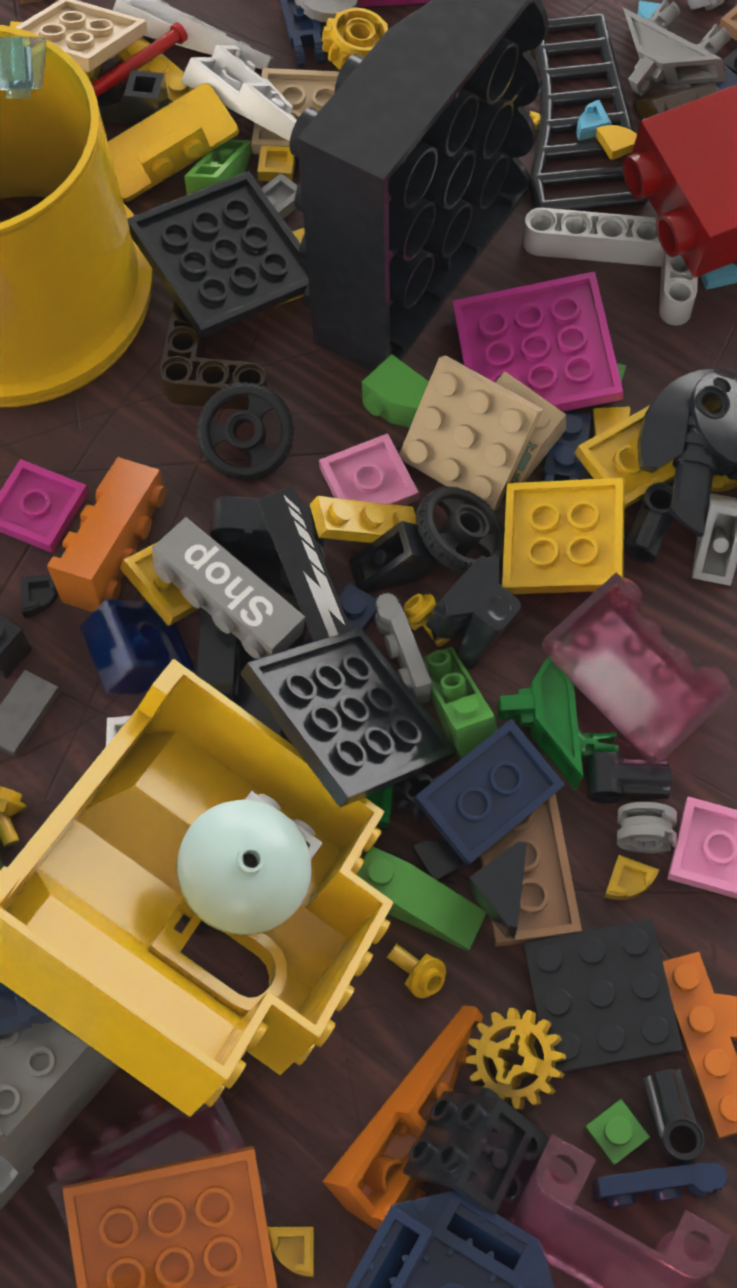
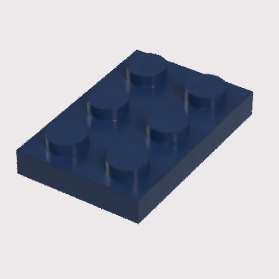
[413,719,565,866]

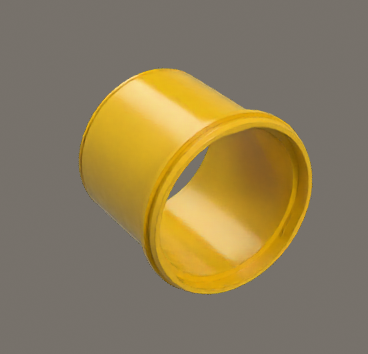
[0,25,154,408]

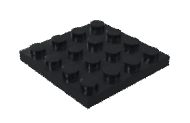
[128,171,309,338]
[240,628,458,808]

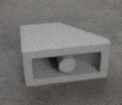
[692,493,737,586]

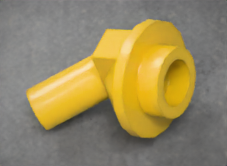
[403,594,451,647]
[0,786,27,848]
[387,943,446,999]

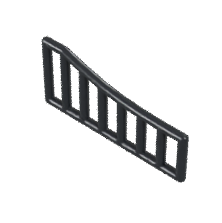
[529,14,649,211]

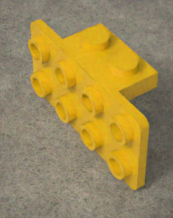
[108,83,239,202]

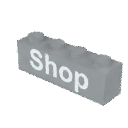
[152,517,305,659]

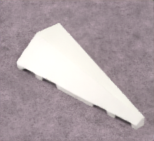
[113,0,273,69]
[181,45,297,141]

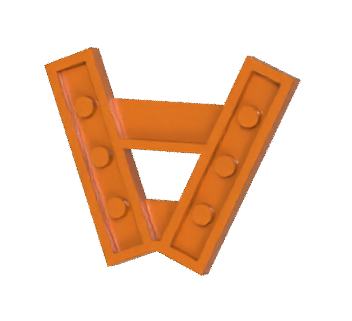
[663,952,737,1140]

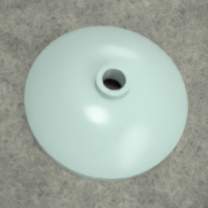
[176,800,311,935]

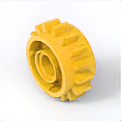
[322,8,388,70]

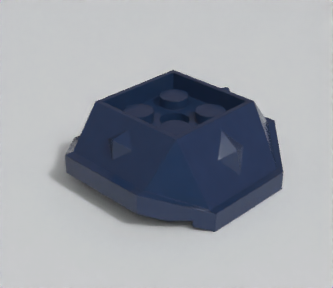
[346,1190,554,1288]

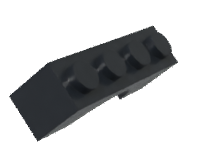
[96,70,169,125]

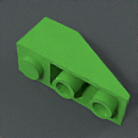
[422,647,497,760]

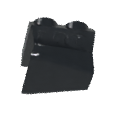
[426,555,521,669]

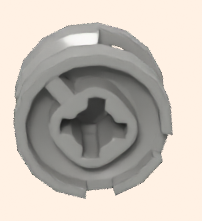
[617,802,677,854]

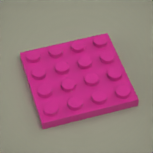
[452,271,623,412]

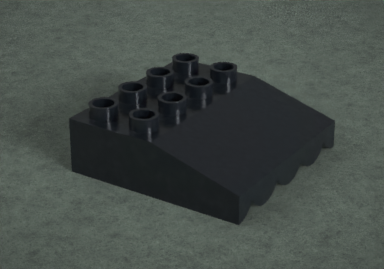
[289,0,549,372]

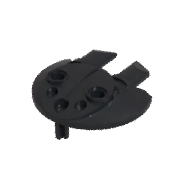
[638,368,737,537]

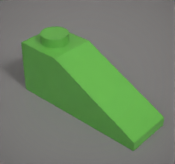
[184,140,252,195]
[362,354,429,428]
[356,846,487,952]

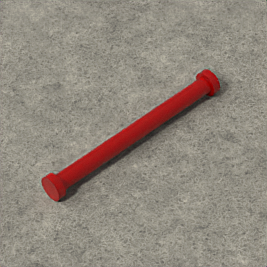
[92,22,188,98]

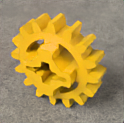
[466,1008,566,1110]

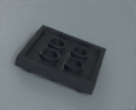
[524,918,683,1074]

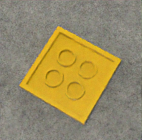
[502,478,625,594]

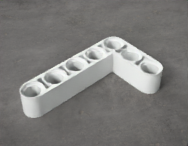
[523,208,698,325]

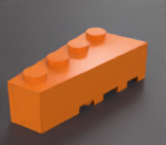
[47,457,167,616]

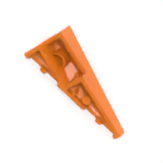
[322,1005,483,1230]

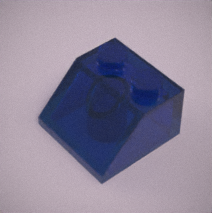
[80,599,195,694]

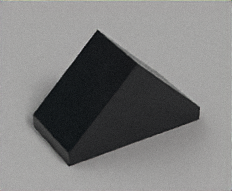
[468,842,527,939]

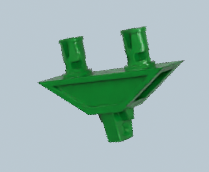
[496,625,619,791]

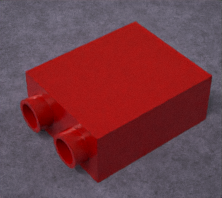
[623,85,737,278]

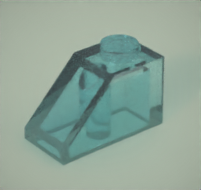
[0,36,47,98]

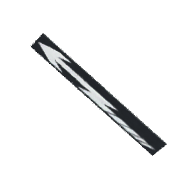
[256,485,351,642]

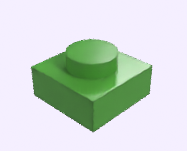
[584,1099,650,1167]

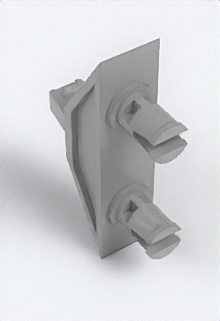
[623,0,731,96]

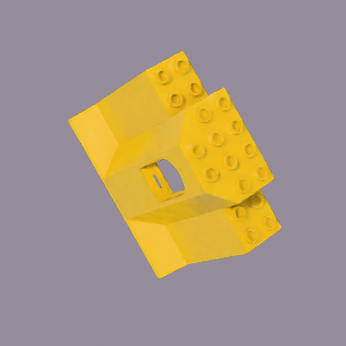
[0,659,394,1117]

